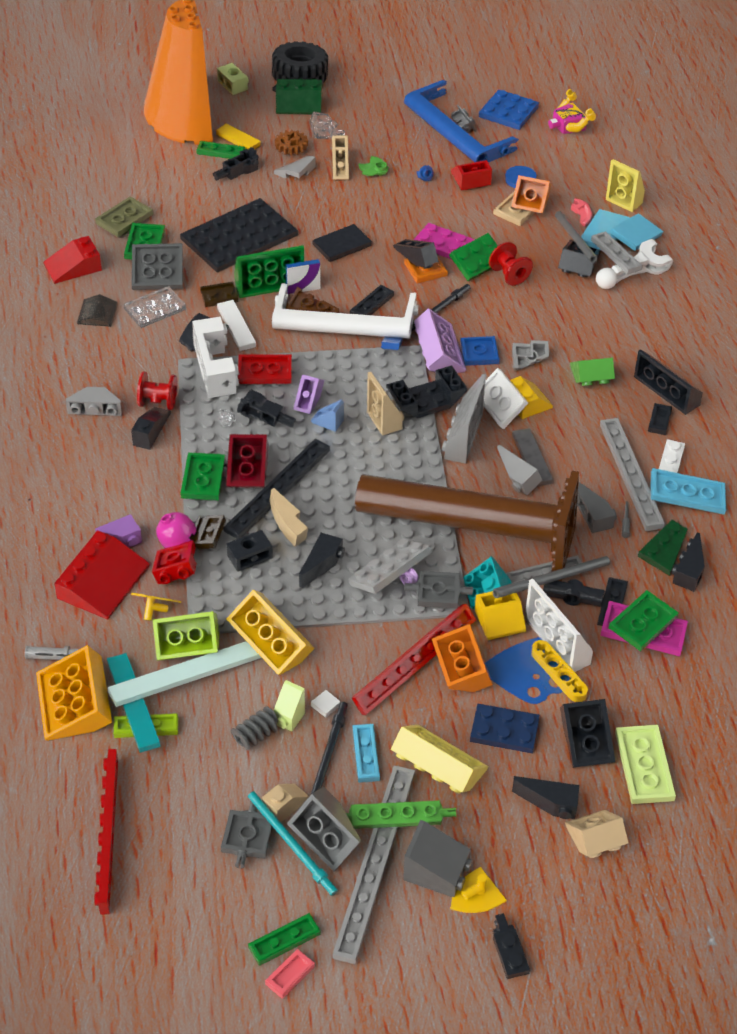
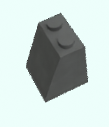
[403,820,473,897]

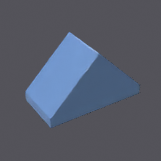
[311,399,344,432]

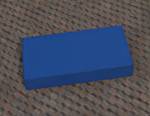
[381,337,402,350]

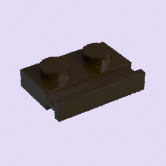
[200,282,238,307]
[190,515,226,549]

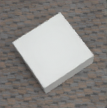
[311,690,341,718]

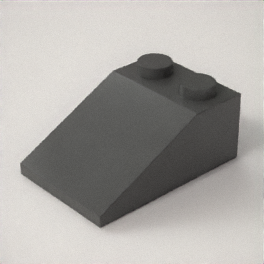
[287,786,361,872]

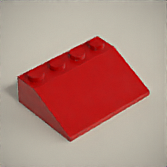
[54,530,150,620]

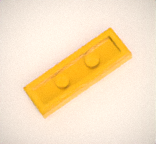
[216,123,261,149]

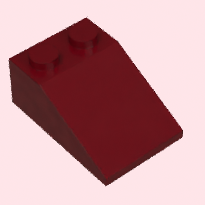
[226,434,269,488]

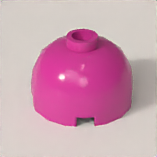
[156,512,196,548]

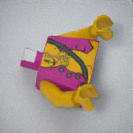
[548,89,596,134]

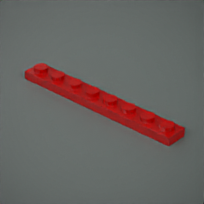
[352,604,476,715]
[94,749,119,915]

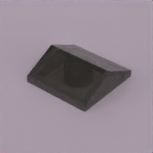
[77,294,118,327]

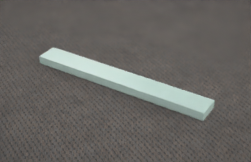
[108,641,262,707]

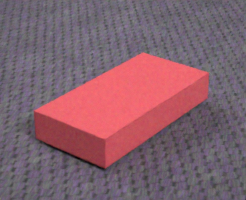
[265,949,315,999]

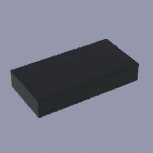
[648,403,672,435]

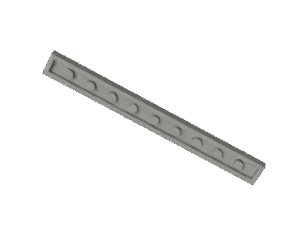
[333,765,415,964]

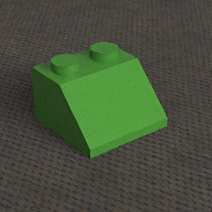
[570,358,615,386]

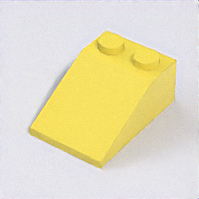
[606,159,645,212]

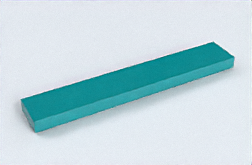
[106,653,160,753]

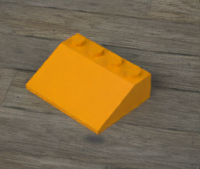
[36,645,112,741]

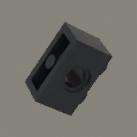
[227,530,273,572]

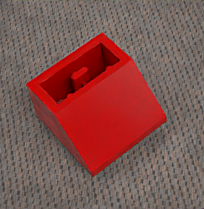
[451,160,492,190]

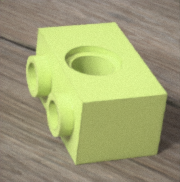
[217,63,249,95]

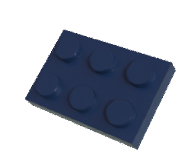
[470,703,540,754]

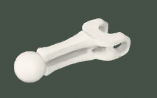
[596,239,673,289]

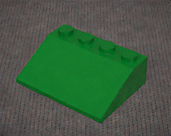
[234,245,304,298]

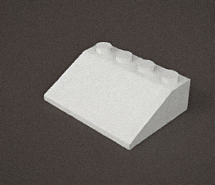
[525,579,593,672]

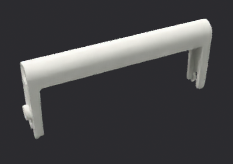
[272,283,418,339]

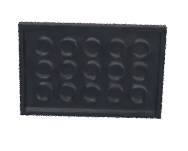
[180,198,298,273]

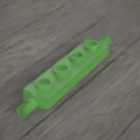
[346,800,456,829]

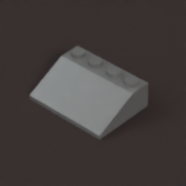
[442,374,486,464]

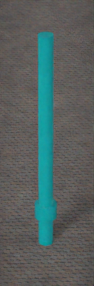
[248,791,338,896]

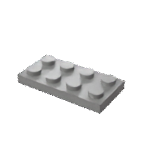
[348,538,432,594]

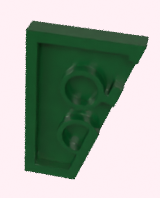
[638,520,688,576]

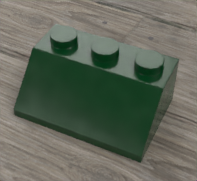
[276,79,323,115]

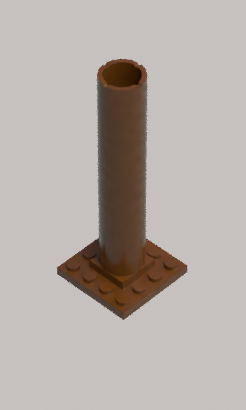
[355,471,579,581]

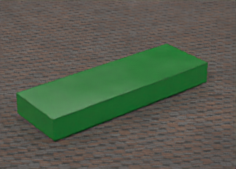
[196,141,245,159]
[248,913,321,966]

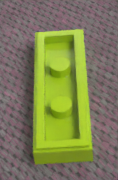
[113,713,178,738]

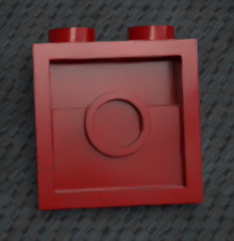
[152,540,197,585]

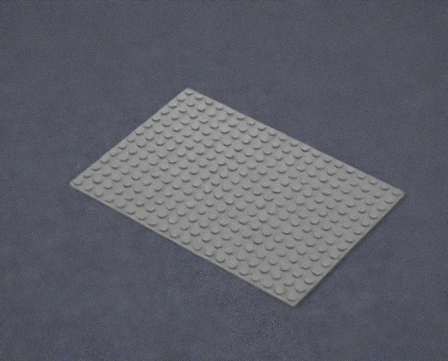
[178,345,468,634]

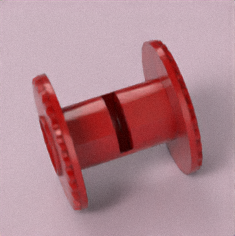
[489,242,533,286]
[137,371,178,410]

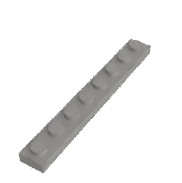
[600,418,665,531]

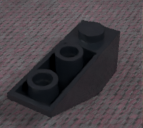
[671,532,705,592]

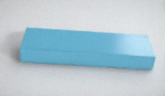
[352,724,380,783]

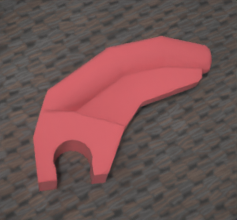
[571,198,593,227]

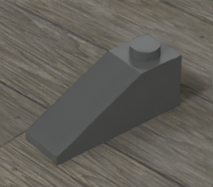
[577,482,617,533]

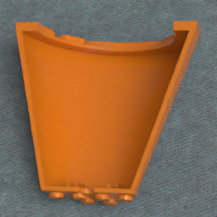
[144,0,213,145]

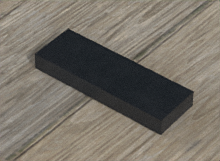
[350,285,394,315]
[597,577,628,626]

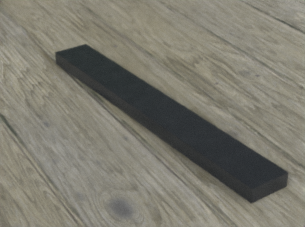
[223,438,330,539]

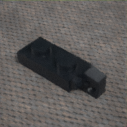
[493,913,530,979]

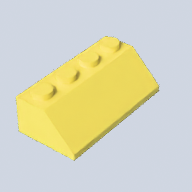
[391,725,489,793]

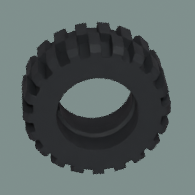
[272,41,329,84]

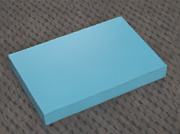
[610,213,663,251]

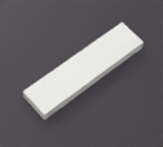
[217,300,256,351]

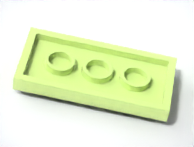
[615,725,676,804]

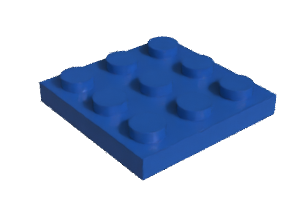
[479,89,539,130]

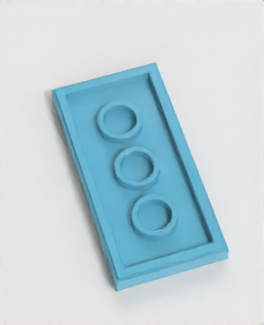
[581,209,630,250]
[651,468,726,515]

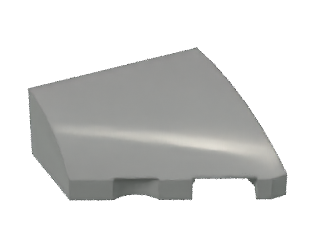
[274,156,316,178]
[512,340,549,370]

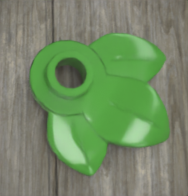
[358,156,388,176]

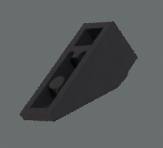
[393,239,439,269]
[131,407,171,450]
[299,532,345,588]
[512,776,580,819]

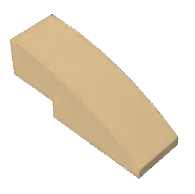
[270,488,308,547]

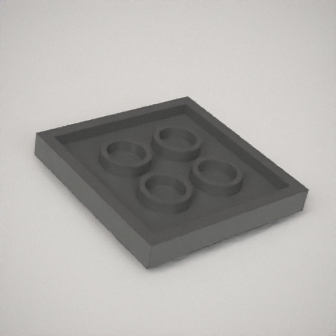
[132,243,183,290]

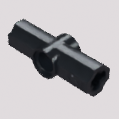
[543,579,605,607]

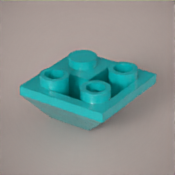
[463,556,512,609]

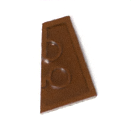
[285,287,339,313]

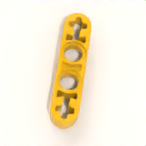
[531,640,588,702]

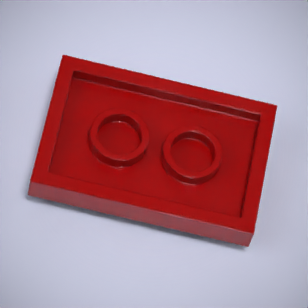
[238,354,292,384]

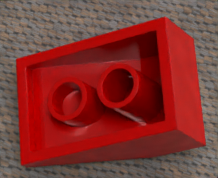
[43,236,102,284]

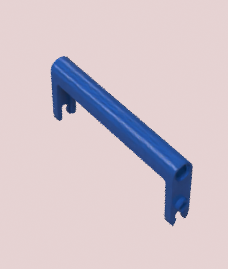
[404,80,519,163]

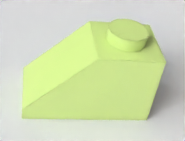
[274,680,305,731]

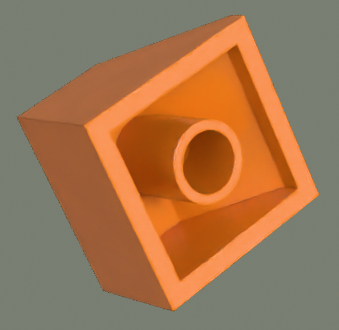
[511,175,552,214]

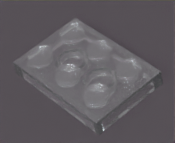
[124,286,186,328]

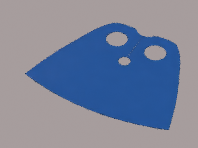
[485,637,569,704]

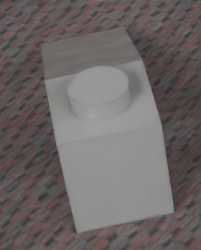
[497,445,542,495]

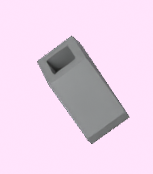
[66,387,122,416]

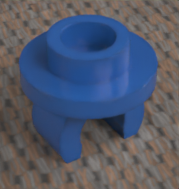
[416,165,434,181]

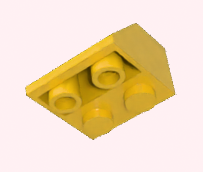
[475,591,526,640]

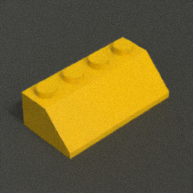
[226,589,315,675]

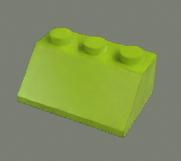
[153,611,219,661]

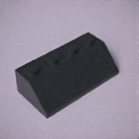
[634,349,703,415]

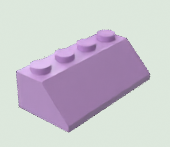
[414,308,466,373]

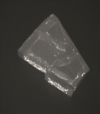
[310,112,346,139]

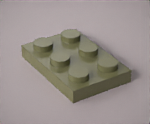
[95,196,153,237]

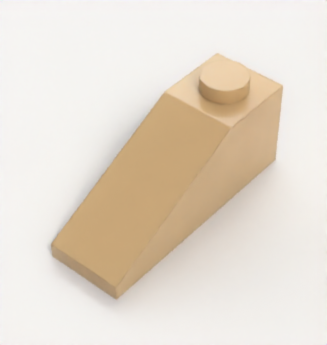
[332,135,349,180]

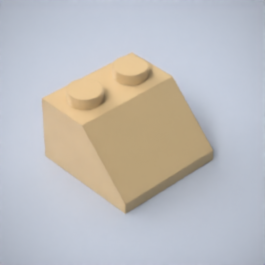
[565,810,628,858]

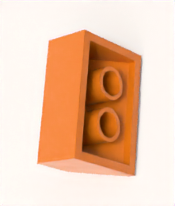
[432,624,493,692]

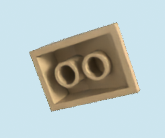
[367,372,404,436]

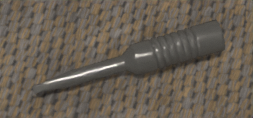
[622,501,630,538]

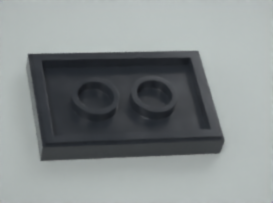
[312,224,372,262]

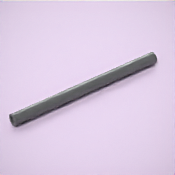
[555,211,597,263]
[493,556,610,598]

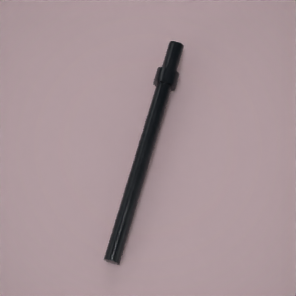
[412,284,471,331]
[310,702,348,795]

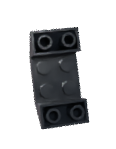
[386,365,467,418]

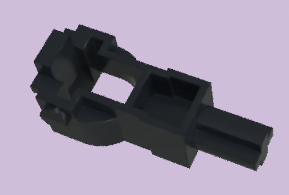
[213,147,259,181]
[237,389,296,428]

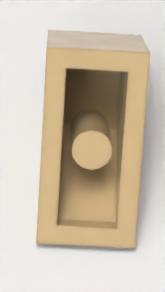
[262,784,309,822]

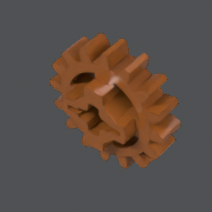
[275,130,308,156]

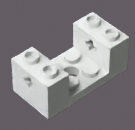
[192,316,239,398]

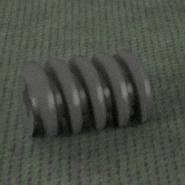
[231,706,278,750]

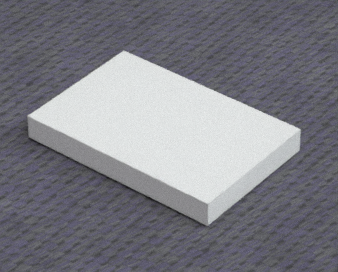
[484,368,528,429]

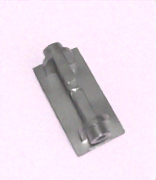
[451,105,476,133]

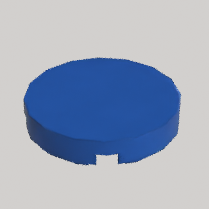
[505,166,537,188]

